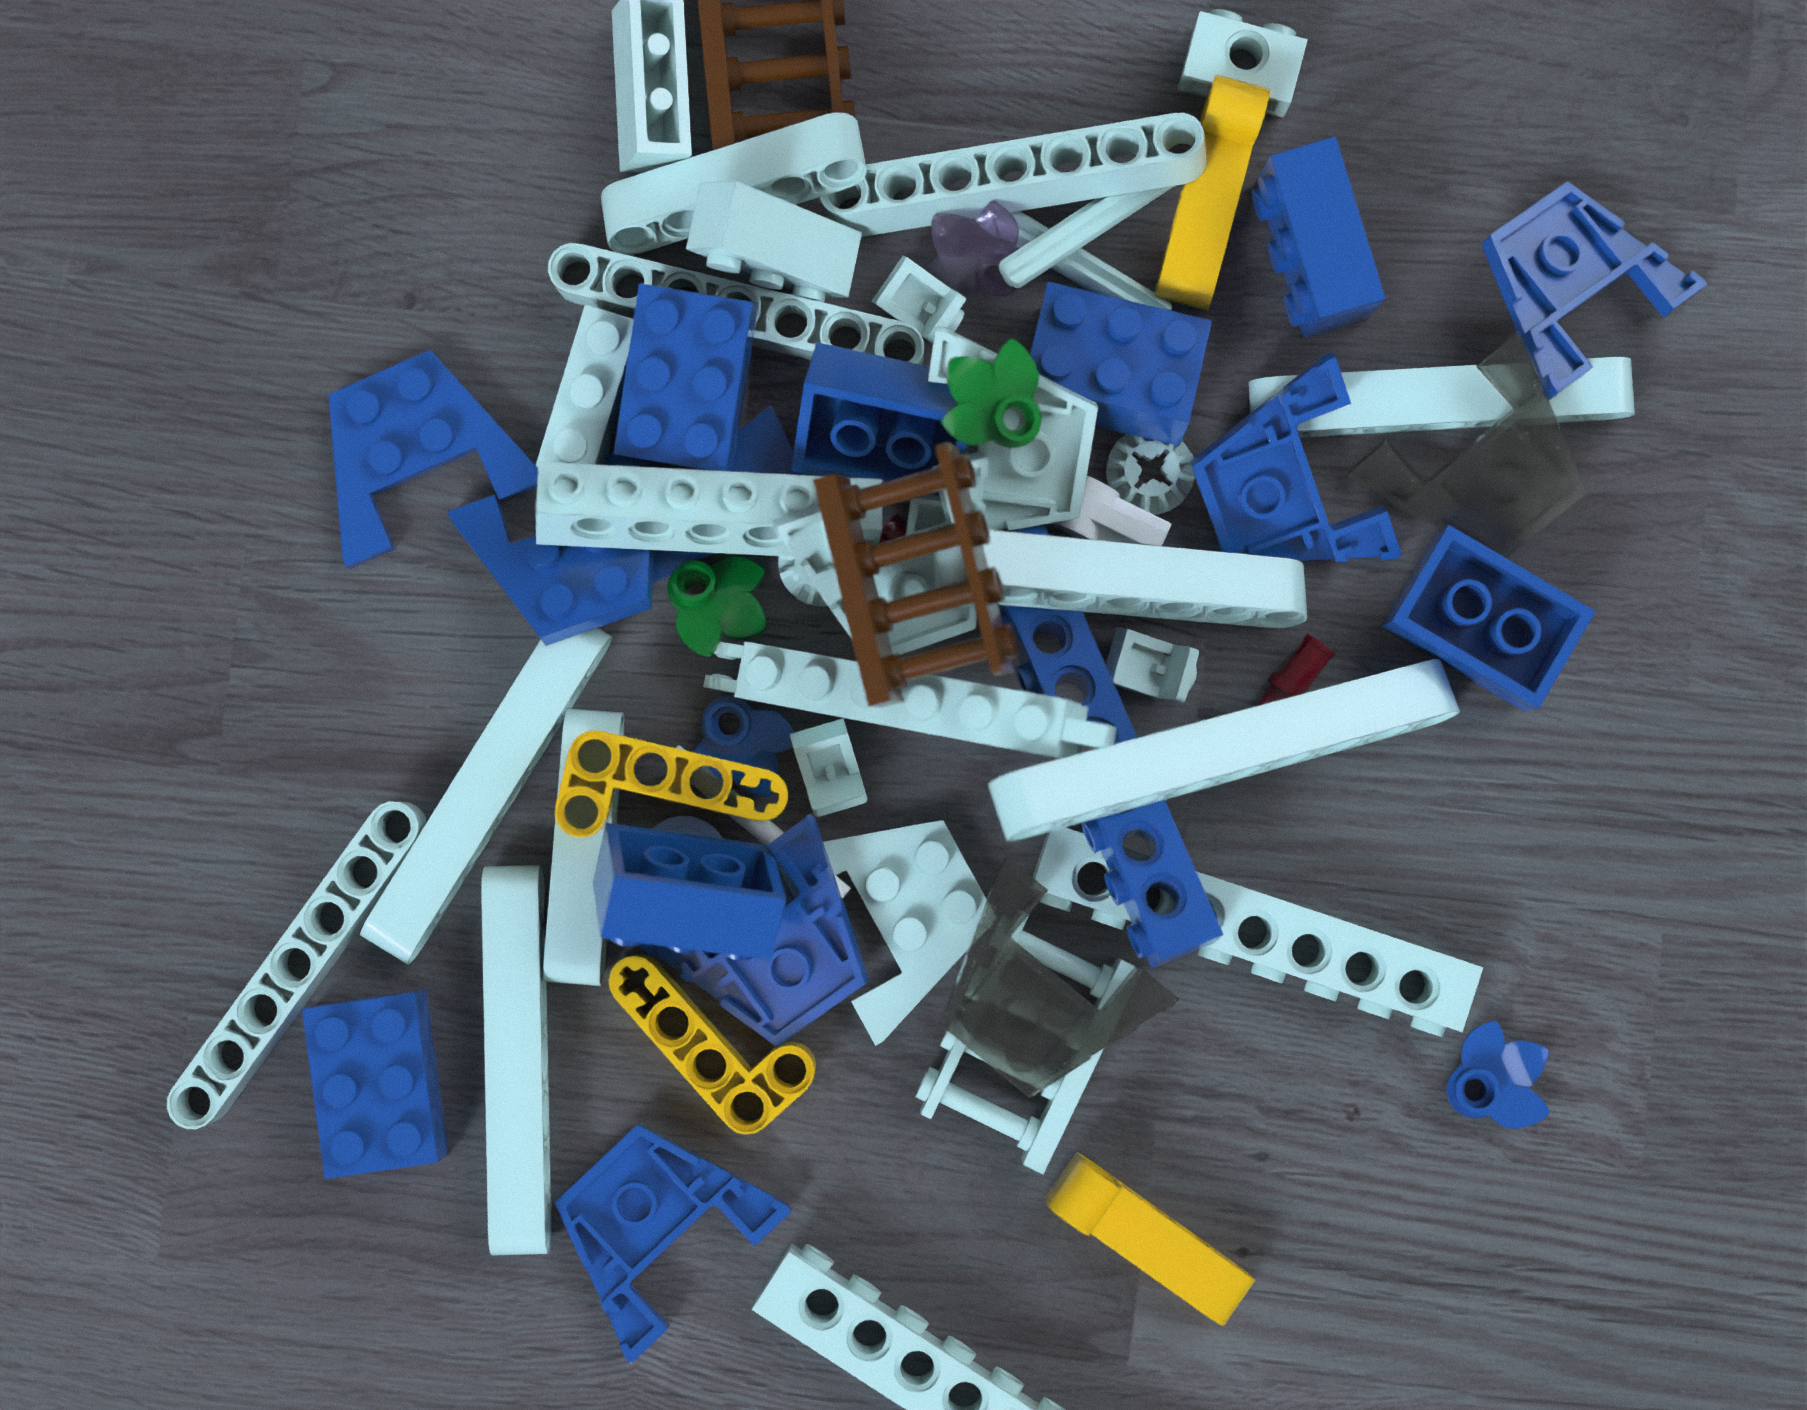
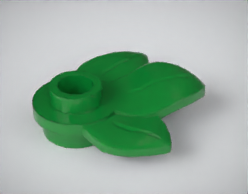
[941,339,1042,448]
[667,557,767,657]

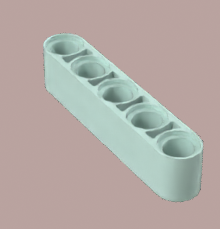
[601,113,867,255]
[543,708,624,986]

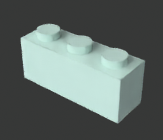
[612,0,692,173]
[686,181,862,303]
[536,305,634,467]

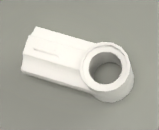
[1051,476,1172,546]

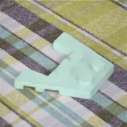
[905,326,1098,535]
[771,451,989,655]
[775,820,997,1046]

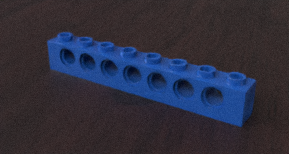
[998,524,1224,969]

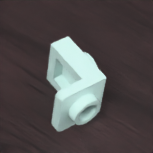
[871,256,966,344]
[1106,627,1199,703]
[790,718,868,817]

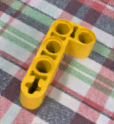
[1154,74,1271,311]
[555,730,788,838]
[608,954,816,1135]
[1044,1152,1256,1326]

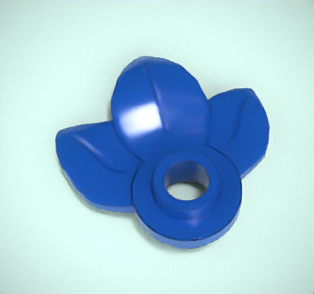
[693,696,795,797]
[1446,1020,1550,1129]

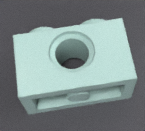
[1177,9,1308,118]

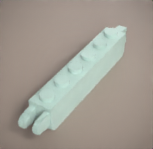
[703,642,1117,759]

